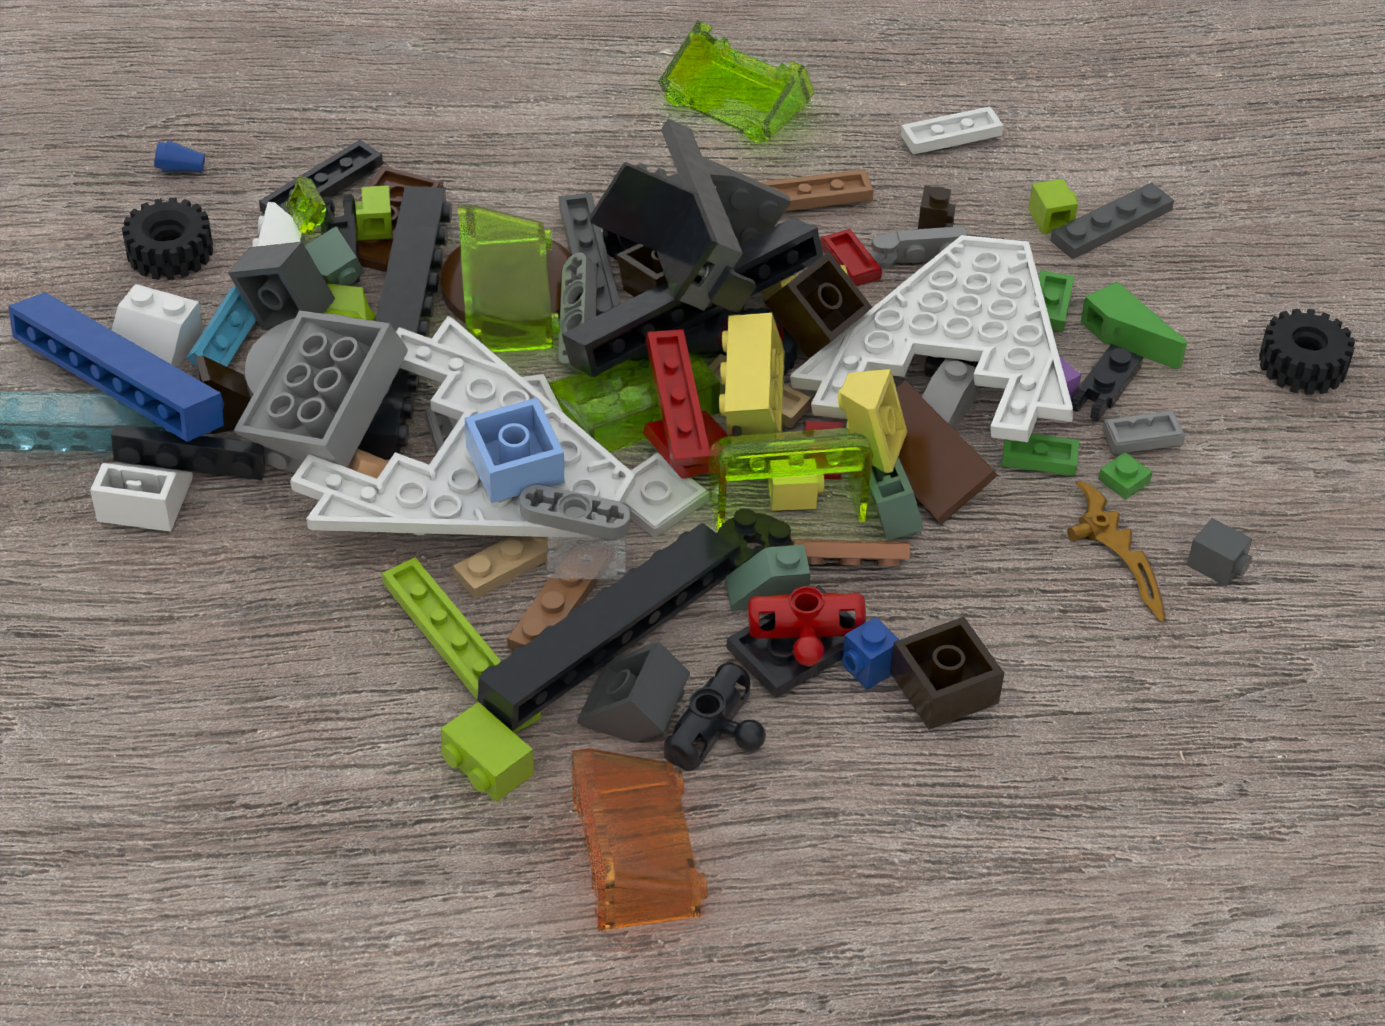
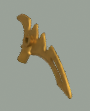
[1067,481,1165,621]

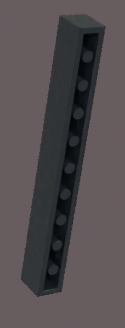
[357,186,452,460]

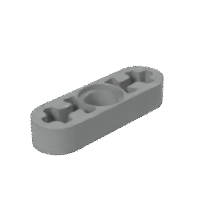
[519,484,630,540]

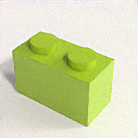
[440,702,534,802]

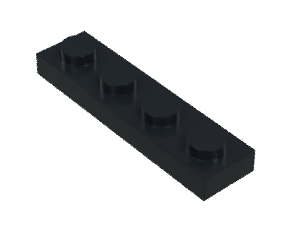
[259,140,383,219]
[111,425,265,480]

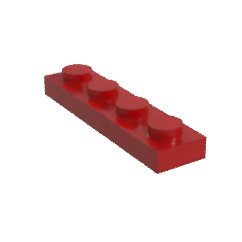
[646,329,711,467]

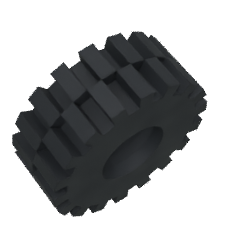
[122,198,213,280]
[1259,308,1355,395]

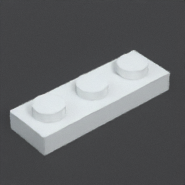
[900,106,1004,155]

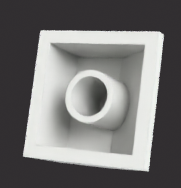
[112,284,203,368]

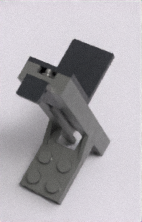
[589,119,791,313]

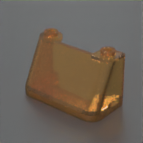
[571,748,708,931]

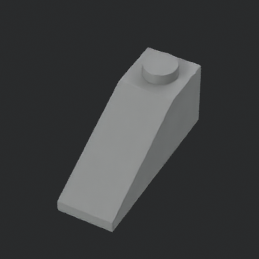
[922,358,977,430]

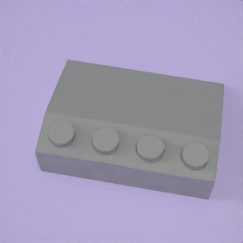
[234,310,408,468]

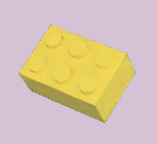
[719,313,785,444]

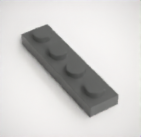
[1050,182,1174,259]

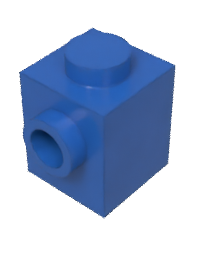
[842,617,900,690]

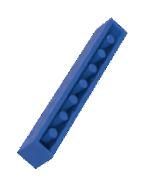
[8,292,224,442]

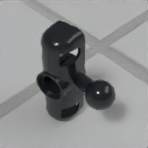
[664,662,766,771]

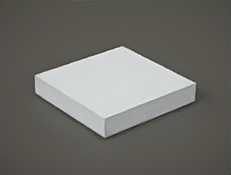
[624,452,709,538]

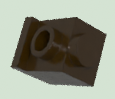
[918,186,956,229]

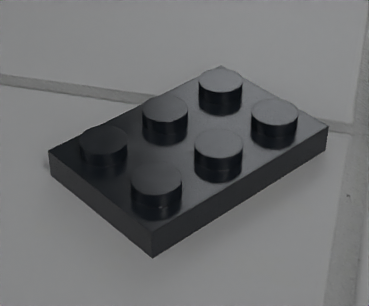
[726,585,855,698]

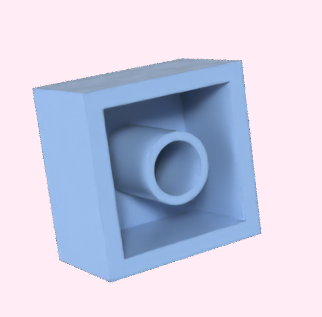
[464,397,564,503]

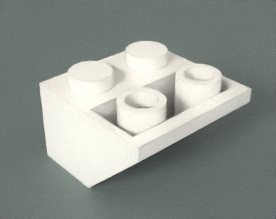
[90,462,193,532]

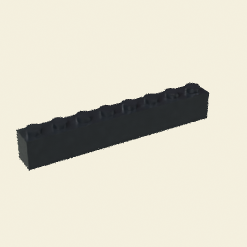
[562,217,823,377]
[477,523,736,731]

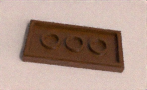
[355,166,443,272]
[896,380,997,525]

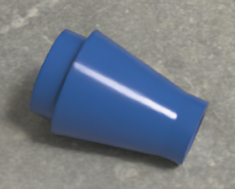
[154,140,205,173]

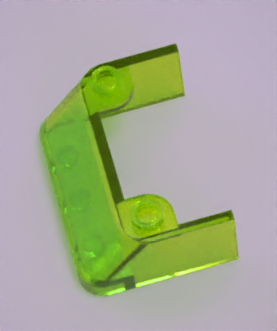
[708,428,873,533]

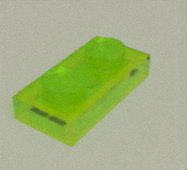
[286,175,326,236]

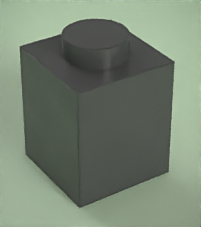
[1187,518,1252,587]

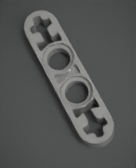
[558,252,597,372]

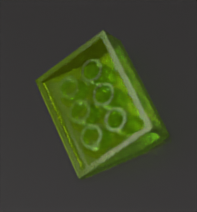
[548,353,720,453]

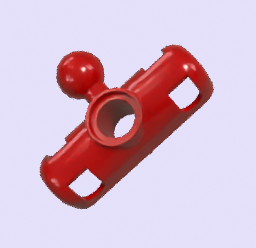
[748,586,866,667]

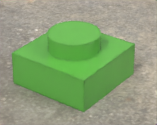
[1098,452,1153,499]

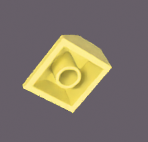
[838,369,907,473]

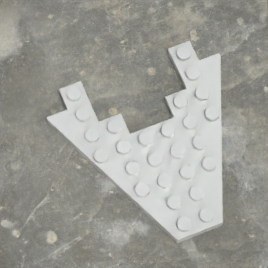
[790,235,1073,442]
[290,316,635,538]

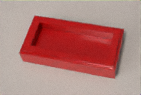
[820,229,882,286]

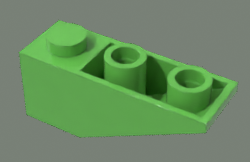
[1081,282,1187,369]

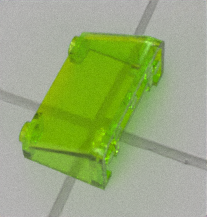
[658,20,815,142]
[458,204,560,352]

